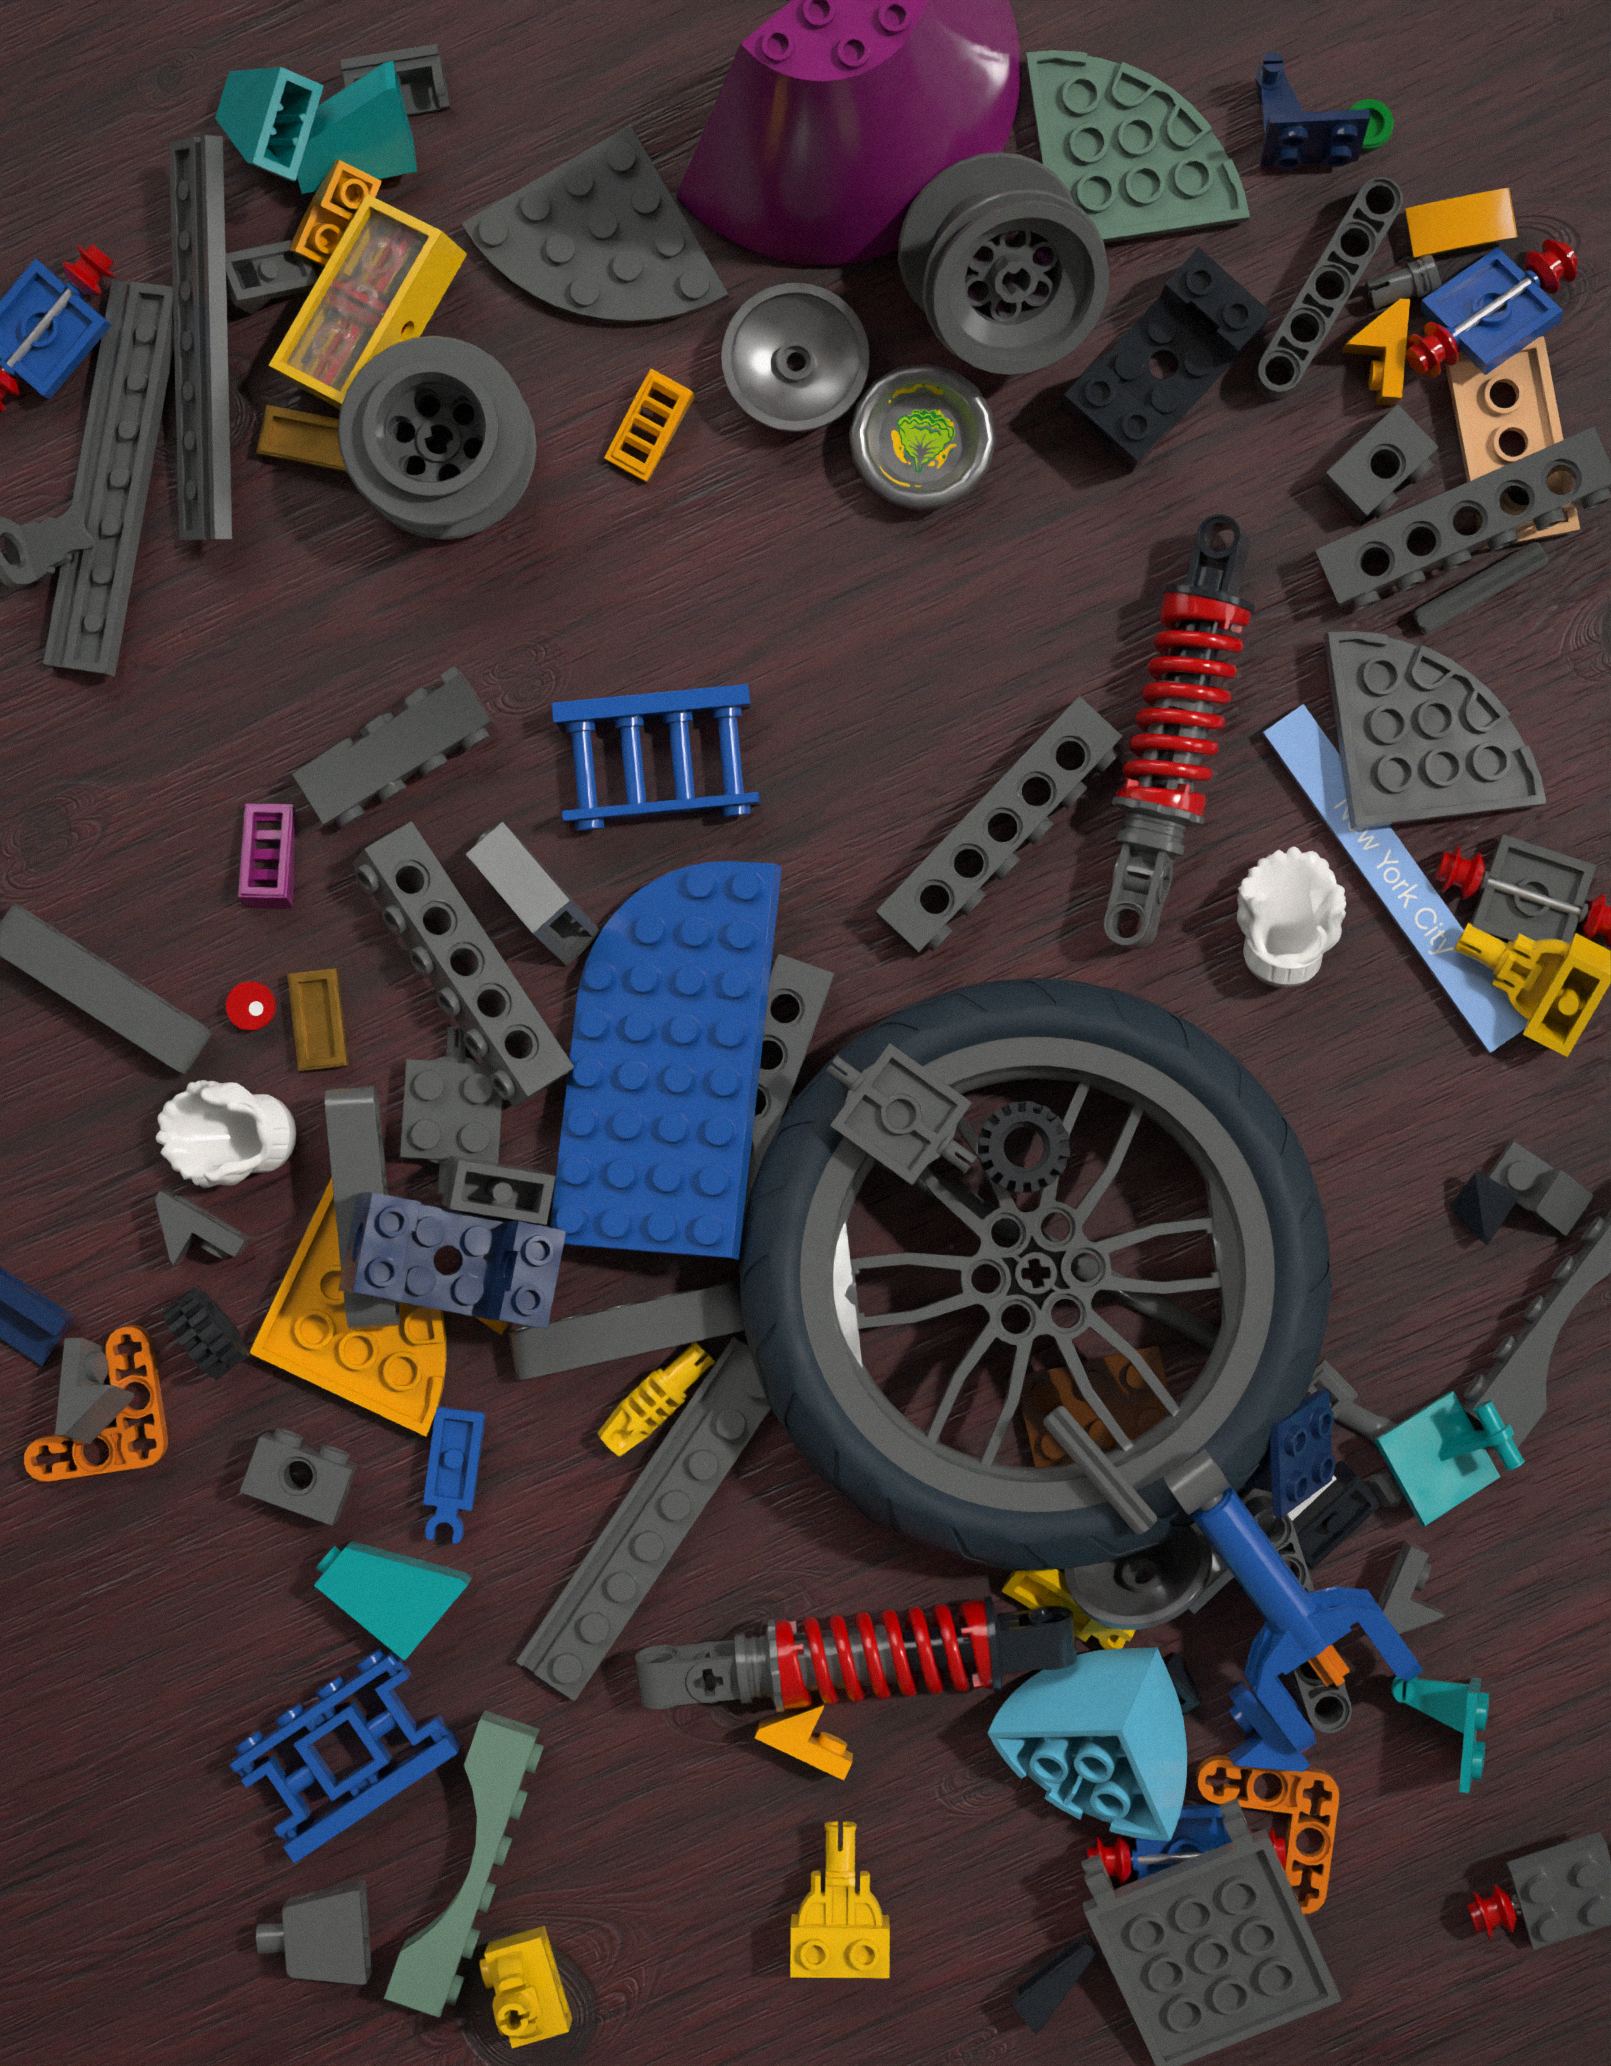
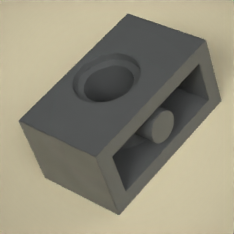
[1320,405,1438,522]
[240,1428,358,1526]

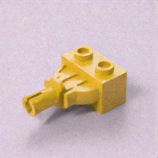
[1453,922,1611,1057]
[790,1821,890,1978]
[480,1926,572,2048]

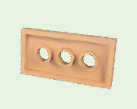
[1445,336,1580,550]

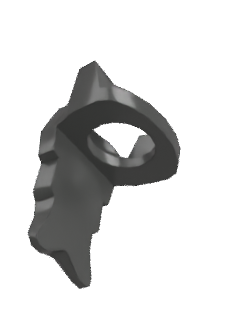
[0,501,95,597]

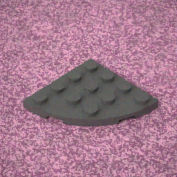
[461,125,729,324]
[1323,631,1547,829]

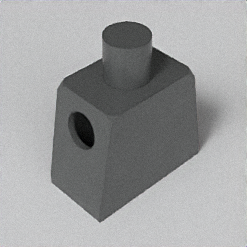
[256,1880,373,1985]

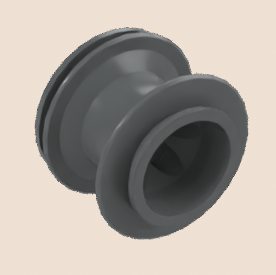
[898,152,1109,375]
[338,336,537,540]

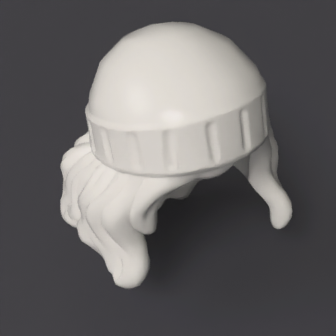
[1237,847,1346,987]
[156,1080,296,1188]

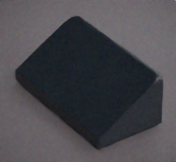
[1292,1461,1381,1570]

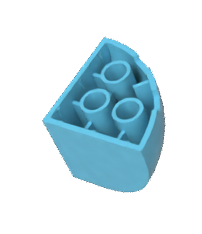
[988,1647,1187,1841]

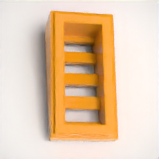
[604,369,695,483]

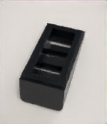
[1010,1933,1096,2034]

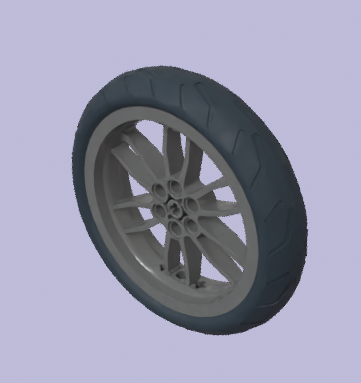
[739,978,1332,1571]

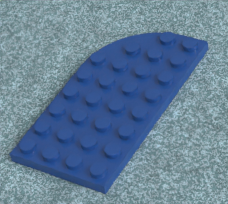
[550,861,782,1260]

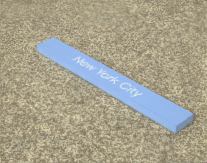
[1261,704,1527,1053]

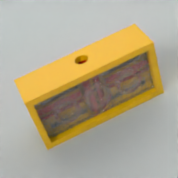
[269,194,467,409]

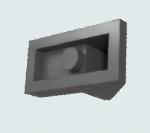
[226,240,318,314]
[1487,1141,1593,1236]
[155,1189,252,1266]
[55,1337,135,1445]
[1377,1540,1445,1634]

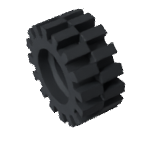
[977,1101,1070,1193]
[162,1286,249,1380]

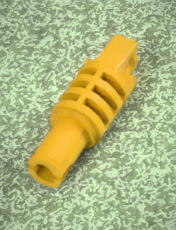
[597,1341,716,1457]

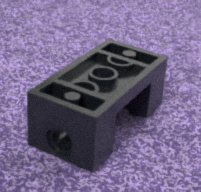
[1060,247,1272,473]

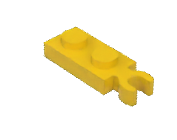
[1002,1569,1136,1649]

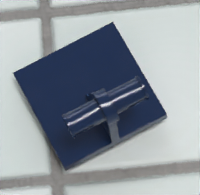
[1255,52,1370,170]
[1236,1388,1335,1518]

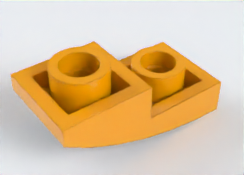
[289,160,382,267]
[1405,188,1518,258]

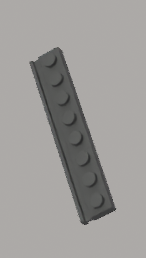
[169,135,232,540]
[43,279,174,677]
[516,1335,771,1701]

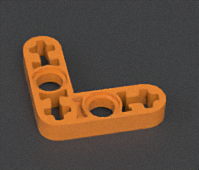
[24,1325,168,1482]
[1196,1755,1339,1914]

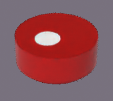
[226,981,277,1030]

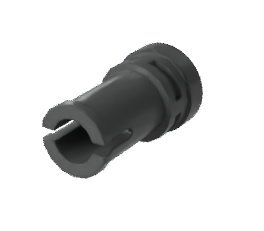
[1365,254,1442,311]

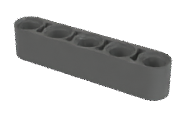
[1253,177,1403,400]
[0,903,213,1074]
[325,1085,400,1330]
[506,1279,745,1380]
[1245,1496,1352,1733]

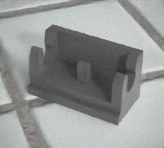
[340,44,451,116]

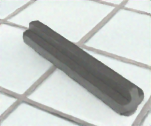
[1412,542,1549,634]
[1043,1406,1157,1535]

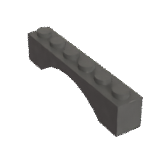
[1463,1210,1611,1448]

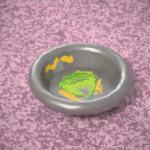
[849,363,996,510]

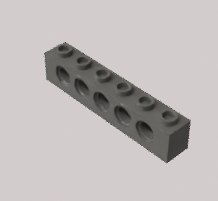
[1315,427,1611,612]
[876,696,1123,953]
[352,821,574,1108]
[742,953,834,1230]

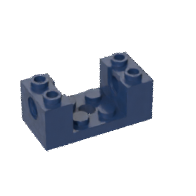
[338,1192,566,1329]

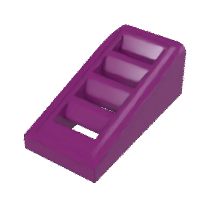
[238,804,295,908]

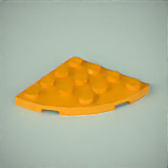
[249,1177,447,1437]

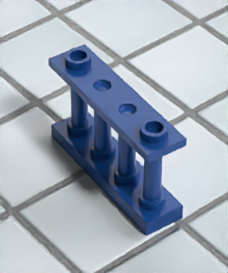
[552,684,760,831]

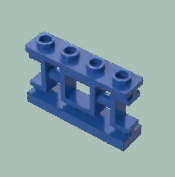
[229,1649,462,1864]

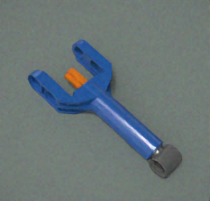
[1163,1449,1424,1754]

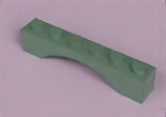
[384,1710,544,2018]

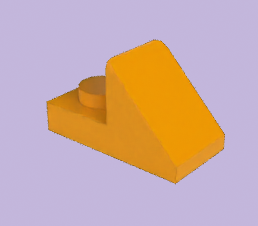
[1341,298,1410,406]
[755,1698,853,1780]

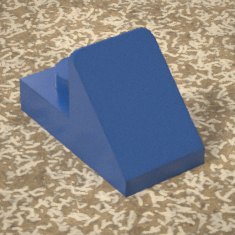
[1228,1681,1310,1772]

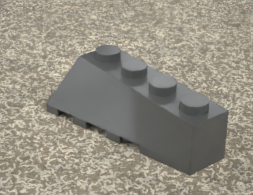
[292,666,495,829]

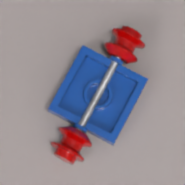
[1406,239,1578,378]
[0,243,117,412]
[1087,1804,1286,1886]

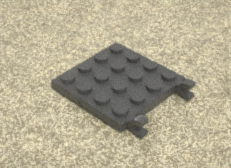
[1081,1798,1342,2066]

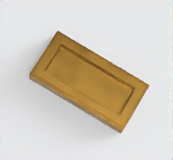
[256,405,347,473]
[287,968,349,1071]

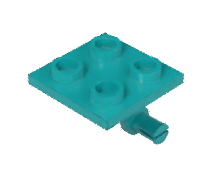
[1374,1391,1525,1526]
[1391,1676,1490,1793]

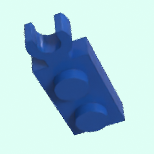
[423,1405,486,1544]

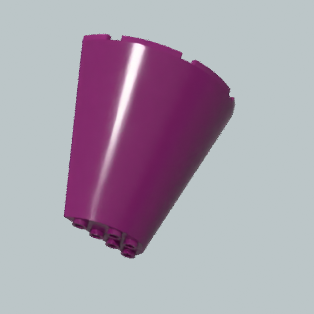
[676,0,1021,267]

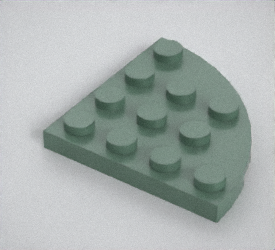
[1025,50,1250,243]

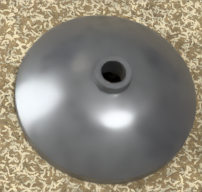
[721,283,869,432]
[1065,1523,1212,1630]

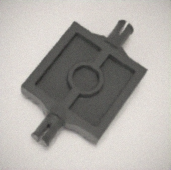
[400,1027,502,1194]
[825,1043,977,1185]

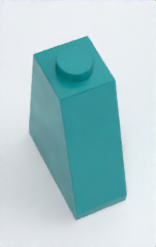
[297,61,417,194]
[215,67,324,181]
[314,1541,472,1661]

